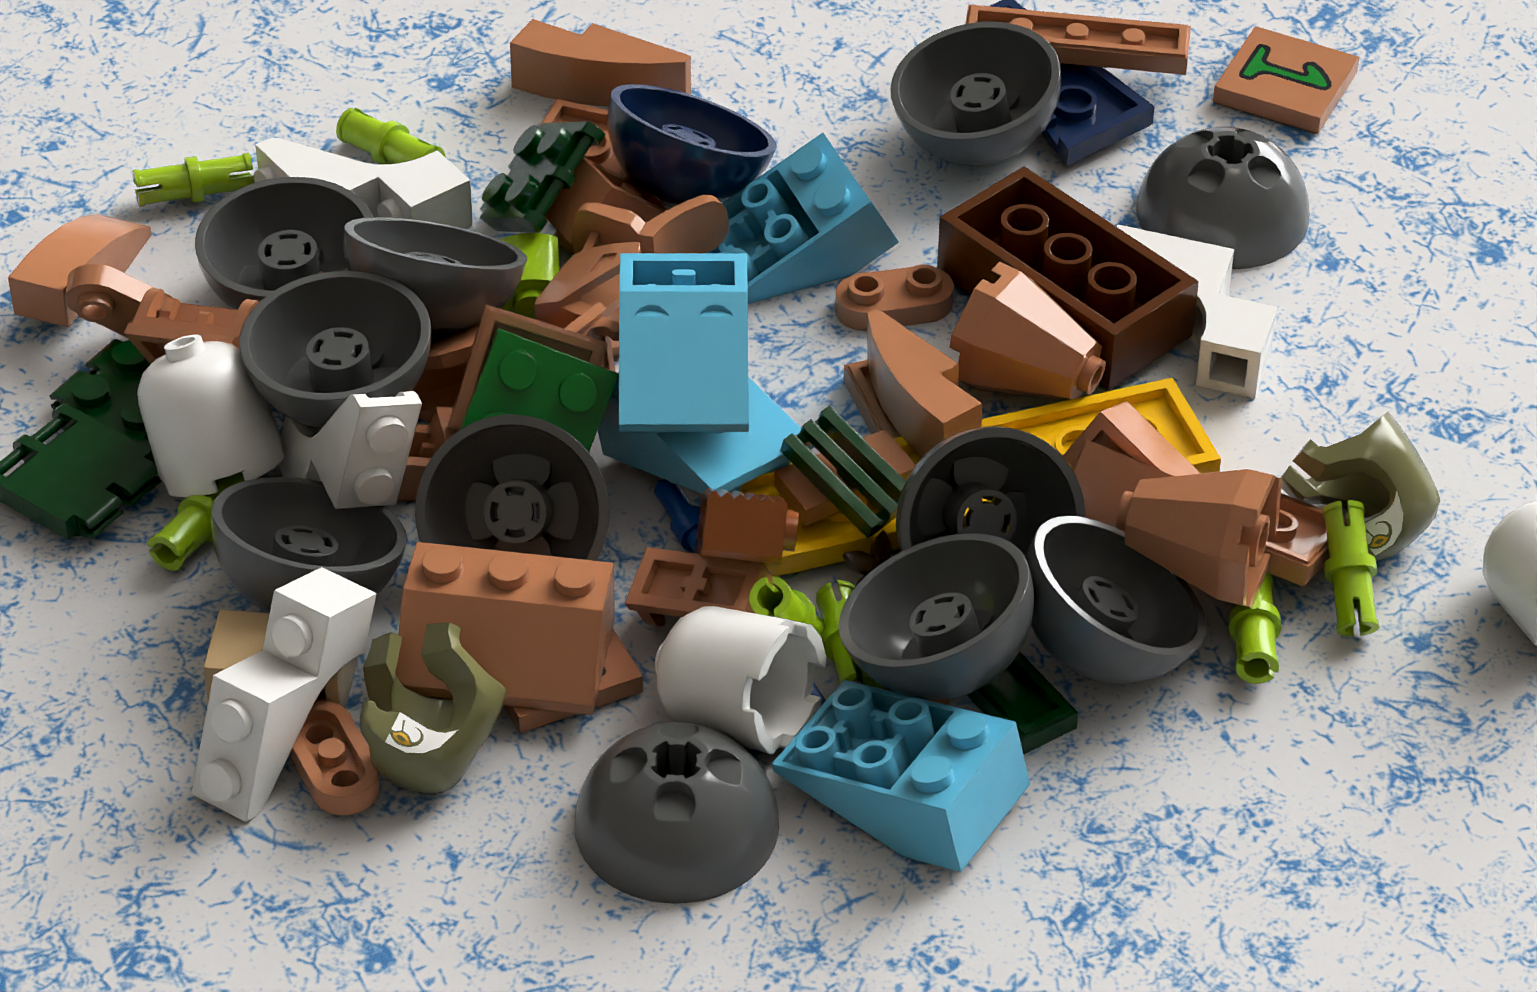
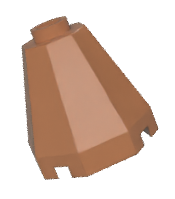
[949,262,1106,401]
[1116,469,1282,608]

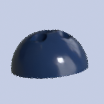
[607,84,777,205]

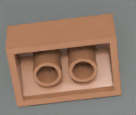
[395,542,615,715]

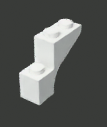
[254,138,473,229]
[1117,224,1277,399]
[278,391,422,509]
[191,567,377,822]

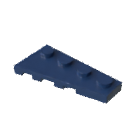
[990,0,1155,167]

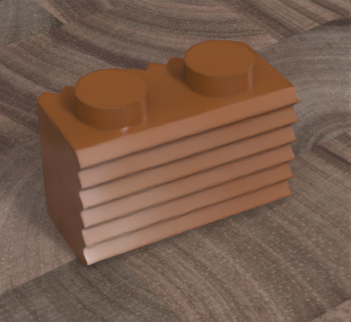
[696,487,799,565]

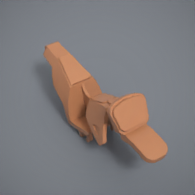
[413,195,729,422]

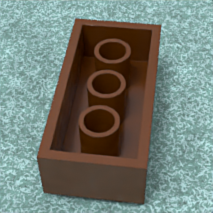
[937,166,1199,390]

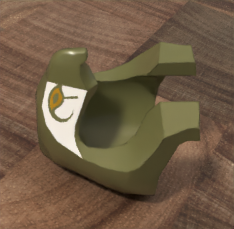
[1281,411,1440,561]
[360,623,507,794]

